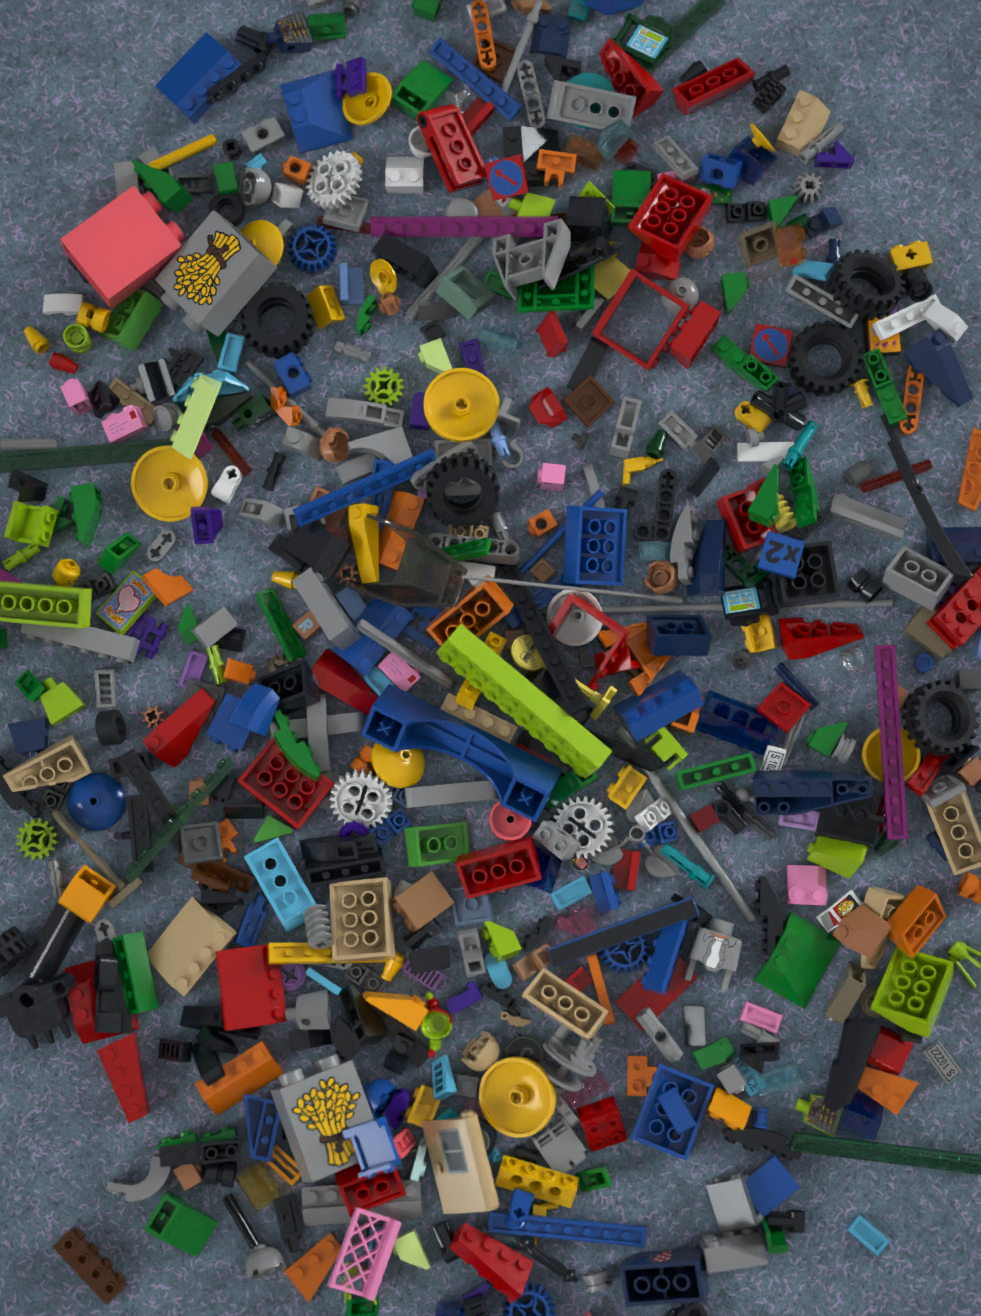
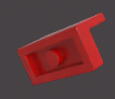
[462,98,494,137]
[594,646,640,676]
[613,849,641,891]

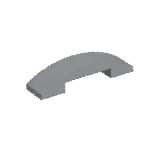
[307,694,331,771]

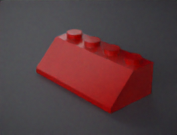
[672,57,755,116]
[455,836,542,899]

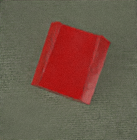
[535,311,568,358]
[867,1026,913,1076]

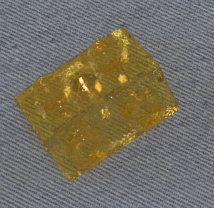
[235,1162,280,1212]

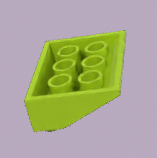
[871,946,954,1038]

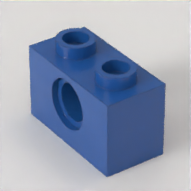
[698,152,743,189]
[272,352,313,399]

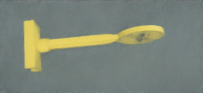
[511,635,617,720]

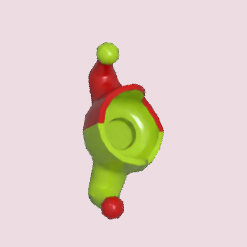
[420,992,453,1058]

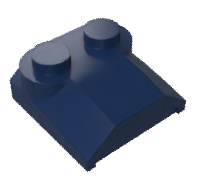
[530,13,572,58]

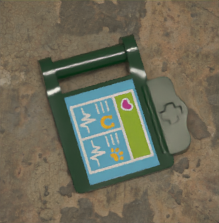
[612,13,672,65]

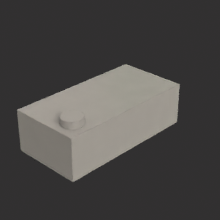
[292,567,361,651]

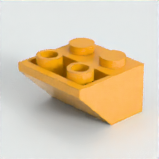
[58,864,116,924]
[706,1085,752,1130]

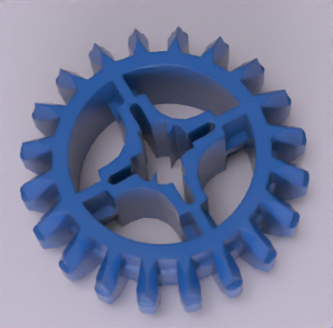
[287,223,338,274]
[599,921,651,974]
[502,1282,556,1316]

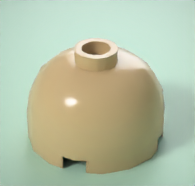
[461,1032,500,1072]

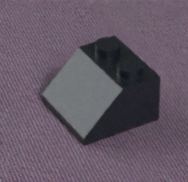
[566,196,612,242]

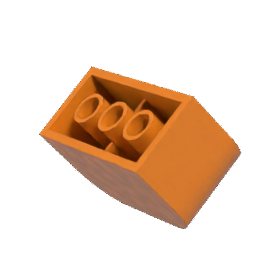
[426,575,514,646]

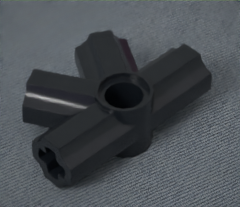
[750,381,808,431]

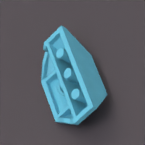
[173,370,250,406]

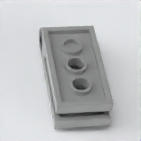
[547,80,637,135]

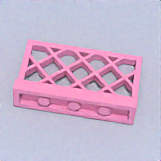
[328,1207,402,1301]

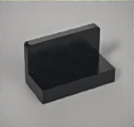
[137,358,177,402]

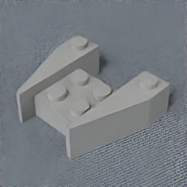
[492,218,571,301]

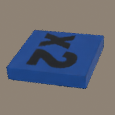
[757,531,805,579]
[401,598,441,650]

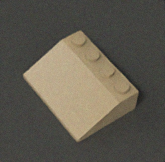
[329,877,395,961]
[147,896,238,997]

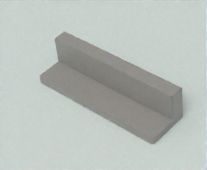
[827,493,906,541]

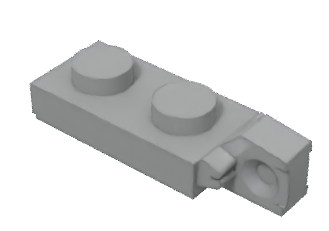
[658,410,699,458]

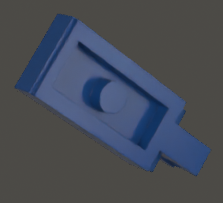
[234,893,267,947]

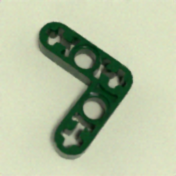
[725,543,772,588]

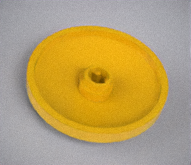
[423,368,500,443]
[131,445,208,522]
[479,1056,556,1138]

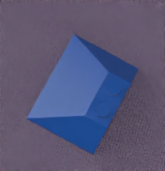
[280,70,353,154]

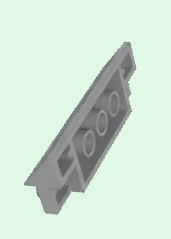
[301,1178,423,1226]

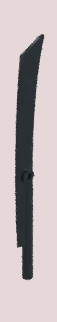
[880,414,974,578]
[583,726,668,772]

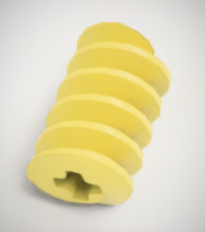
[773,490,797,532]

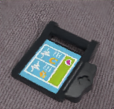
[720,579,779,627]

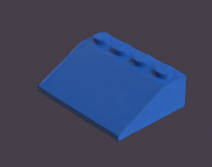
[155,32,242,124]
[563,506,627,586]
[612,670,704,742]
[631,1063,715,1161]

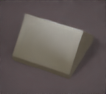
[736,221,782,268]

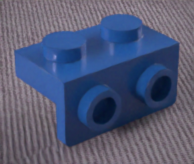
[589,871,621,913]

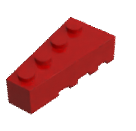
[97,1032,151,1123]
[450,1223,534,1303]

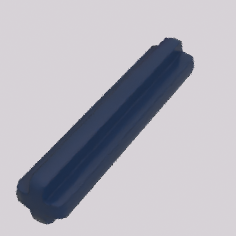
[774,662,819,710]

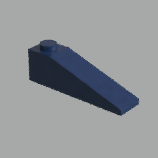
[687,519,726,596]

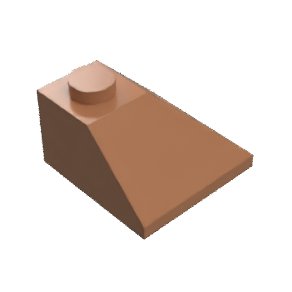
[833,903,892,959]

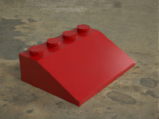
[628,173,713,263]
[237,738,334,832]
[215,944,287,1031]

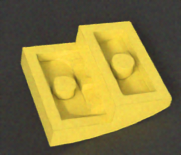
[594,258,630,302]

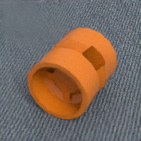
[350,744,375,776]
[957,872,981,905]

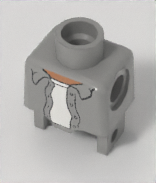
[683,917,742,992]

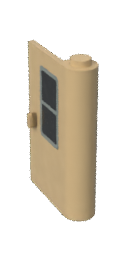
[421,1110,500,1214]

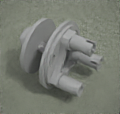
[538,1024,603,1095]

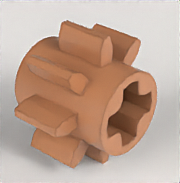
[377,292,402,316]
[335,562,359,586]
[141,705,165,729]

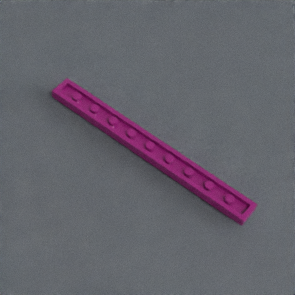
[370,216,558,237]
[874,645,908,840]

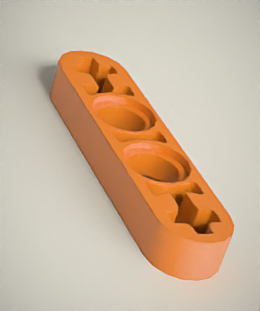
[471,0,496,72]
[899,365,924,435]
[586,953,615,1026]

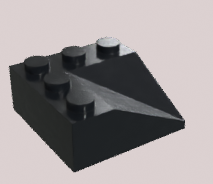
[502,126,560,187]
[775,541,840,608]

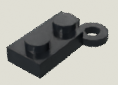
[480,983,521,1017]

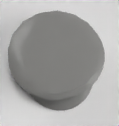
[445,198,479,216]

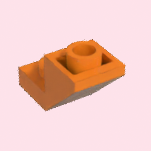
[270,386,302,426]

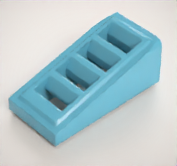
[432,1055,457,1100]

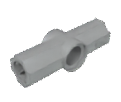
[635,1007,684,1064]

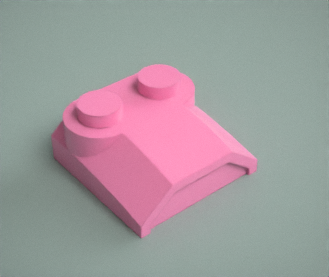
[786,865,828,905]

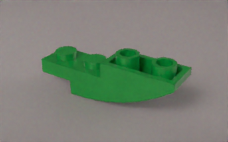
[711,334,780,392]
[862,348,908,426]
[789,456,819,528]
[273,710,322,782]
[156,1125,238,1150]

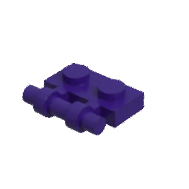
[334,56,367,100]
[126,613,168,660]

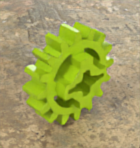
[363,367,405,408]
[15,818,59,860]

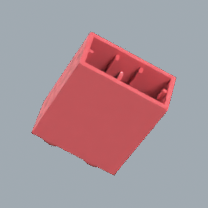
[60,186,186,309]

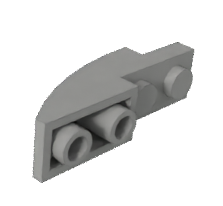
[325,398,404,429]
[670,506,699,585]

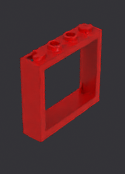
[591,268,691,370]
[548,593,630,697]

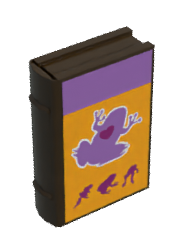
[863,304,902,356]

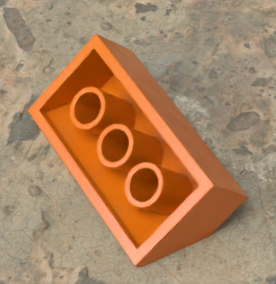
[379,490,425,573]
[194,1040,284,1115]

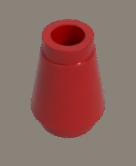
[49,352,79,375]

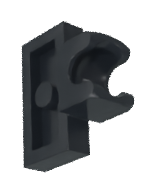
[167,348,204,388]
[671,893,712,928]

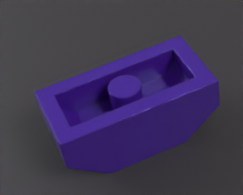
[190,507,223,544]

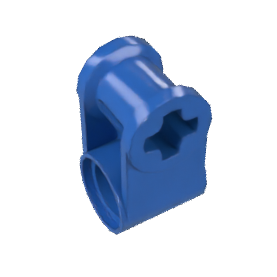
[507,1188,534,1230]

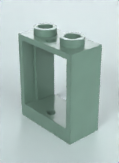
[435,265,496,321]

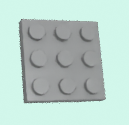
[435,438,493,497]

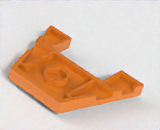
[597,622,671,697]

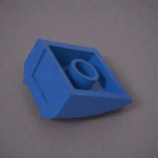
[228,683,280,736]

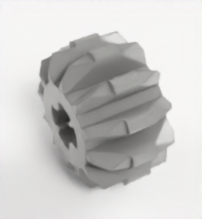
[793,172,825,204]

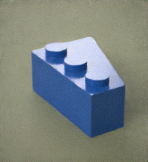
[243,1094,280,1162]

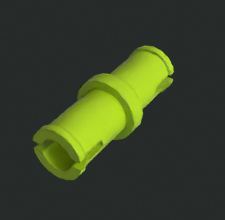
[2,544,41,572]
[206,645,228,685]

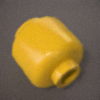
[52,559,81,587]

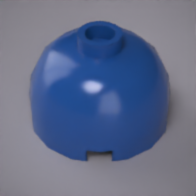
[362,1078,398,1119]

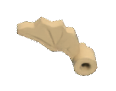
[500,1010,531,1028]

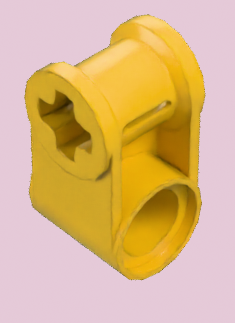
[735,401,772,433]

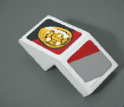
[816,889,863,932]

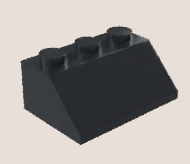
[258,659,320,715]

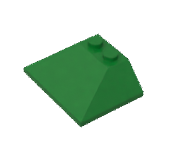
[518,265,595,313]
[754,912,840,1009]

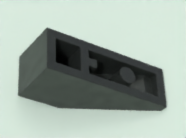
[204,392,254,431]
[340,984,387,1046]

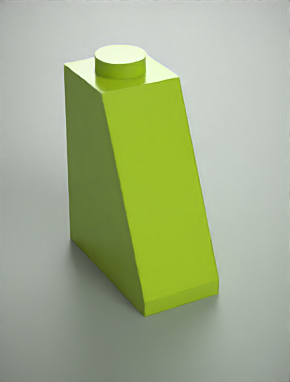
[807,836,868,879]

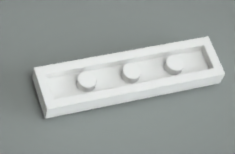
[872,294,940,341]

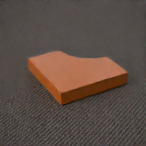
[141,568,194,607]

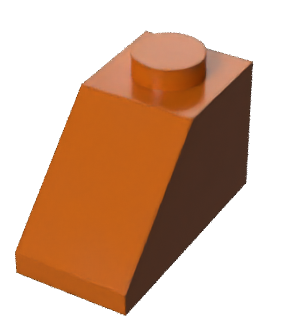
[223,658,257,686]

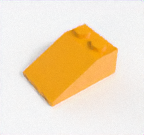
[362,991,428,1031]

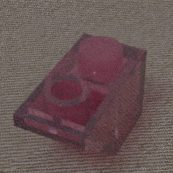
[553,905,598,937]

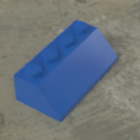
[332,590,413,676]
[640,920,690,997]

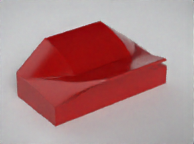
[528,387,568,429]

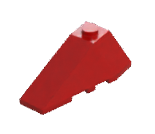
[312,649,379,716]

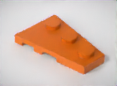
[858,1067,919,1116]
[284,1232,342,1303]

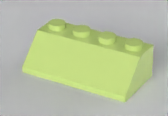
[170,374,222,459]

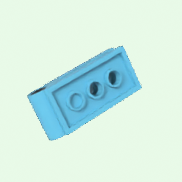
[244,837,317,933]

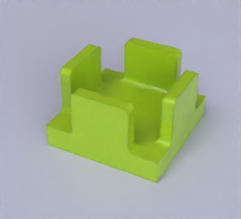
[643,727,688,771]

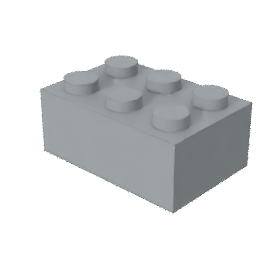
[881,546,954,611]

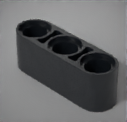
[192,1041,226,1087]

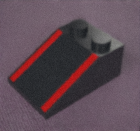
[516,728,570,775]

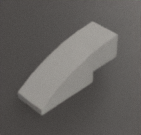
[609,396,642,459]

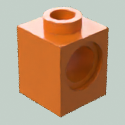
[282,155,312,186]
[527,509,558,539]

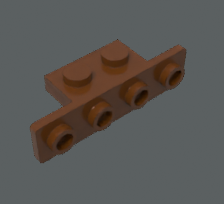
[177,851,255,893]

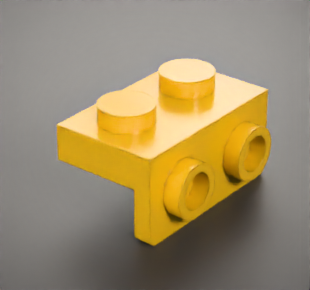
[741,615,777,653]
[606,765,647,810]
[405,1083,441,1128]

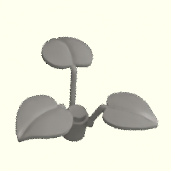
[589,790,678,878]

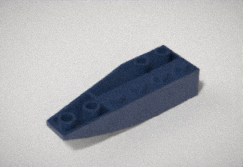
[753,770,873,815]

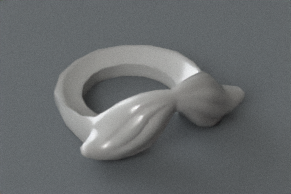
[494,439,524,469]

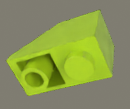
[481,921,522,963]

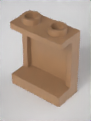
[391,871,454,932]

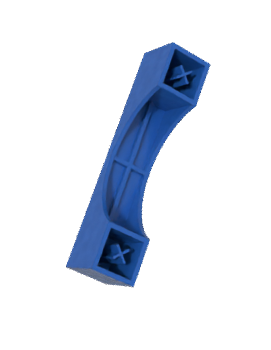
[361,684,563,823]

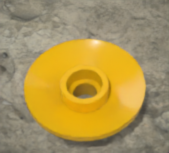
[750,122,775,152]
[370,259,397,295]

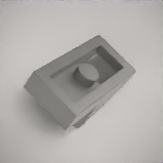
[574,298,605,334]

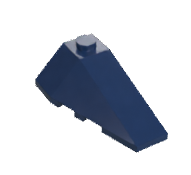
[903,328,973,407]

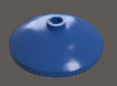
[68,773,126,831]

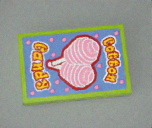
[96,570,157,635]

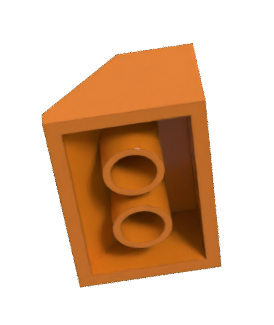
[886,885,947,959]

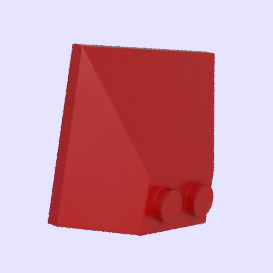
[65,960,140,1044]

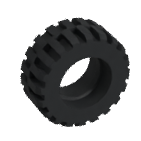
[240,282,314,359]
[426,452,500,529]

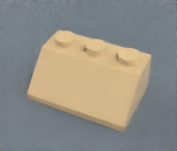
[774,90,831,157]

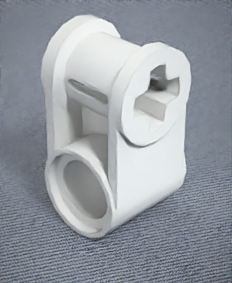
[211,465,242,504]

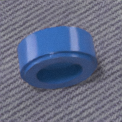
[913,653,934,673]

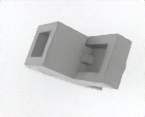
[458,928,486,977]

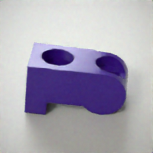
[410,392,429,431]
[447,980,483,1013]
[382,1088,412,1131]

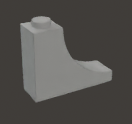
[346,426,413,466]

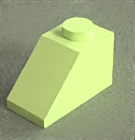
[417,338,452,374]
[392,1228,431,1270]

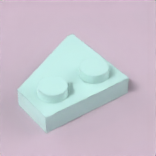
[410,1136,427,1181]

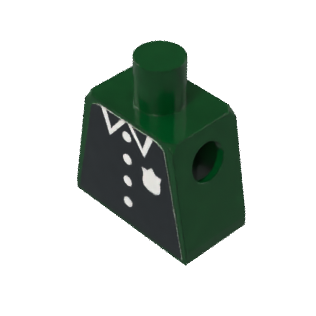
[232,393,278,432]

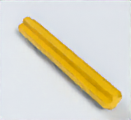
[148,134,217,170]

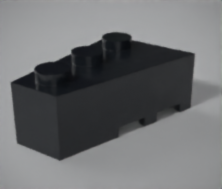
[372,233,438,290]

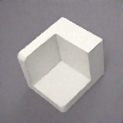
[271,183,303,208]

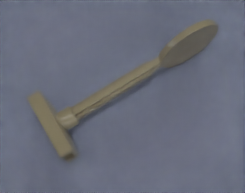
[52,810,144,909]

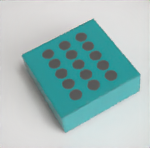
[567,0,590,23]

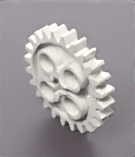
[306,150,363,210]
[330,769,393,830]
[553,796,614,860]

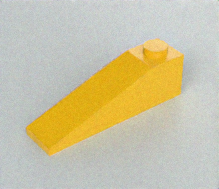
[347,503,379,584]

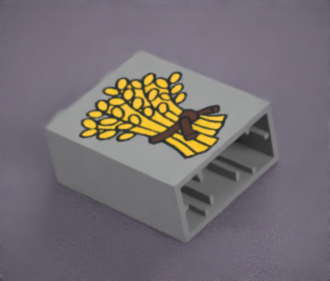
[155,210,278,337]
[270,1053,374,1182]

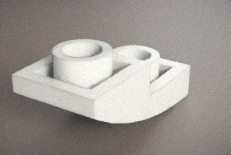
[43,293,85,316]
[634,797,672,833]

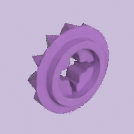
[280,964,306,991]

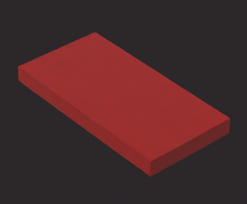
[615,957,698,1031]

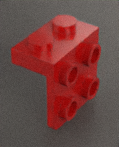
[576,1096,627,1152]

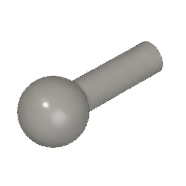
[736,787,755,803]

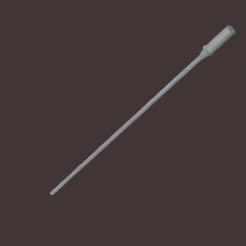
[462,575,682,604]

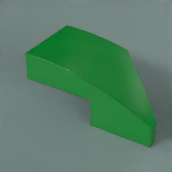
[178,603,198,645]

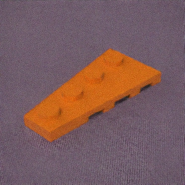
[957,428,981,512]

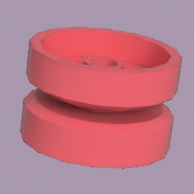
[489,801,531,842]

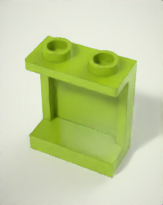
[4,501,59,547]

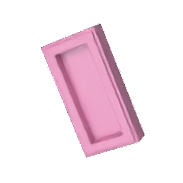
[739,1001,783,1034]

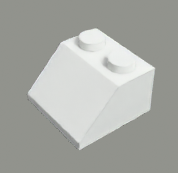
[385,157,424,194]

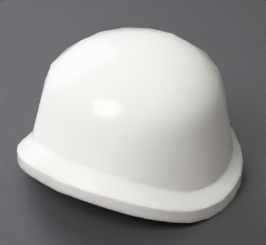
[408,126,432,158]

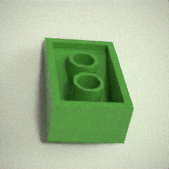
[405,821,470,867]

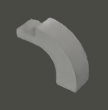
[107,1154,173,1202]

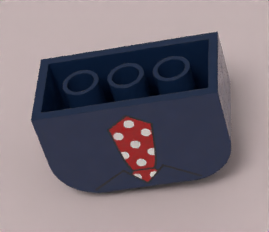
[619,1248,710,1307]

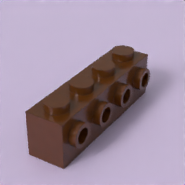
[53,1227,128,1305]

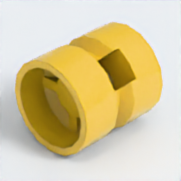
[77,301,111,333]

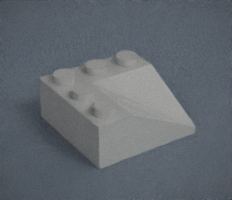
[698,1227,768,1274]

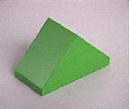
[254,815,295,843]

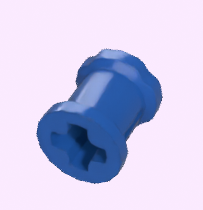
[750,1107,769,1129]

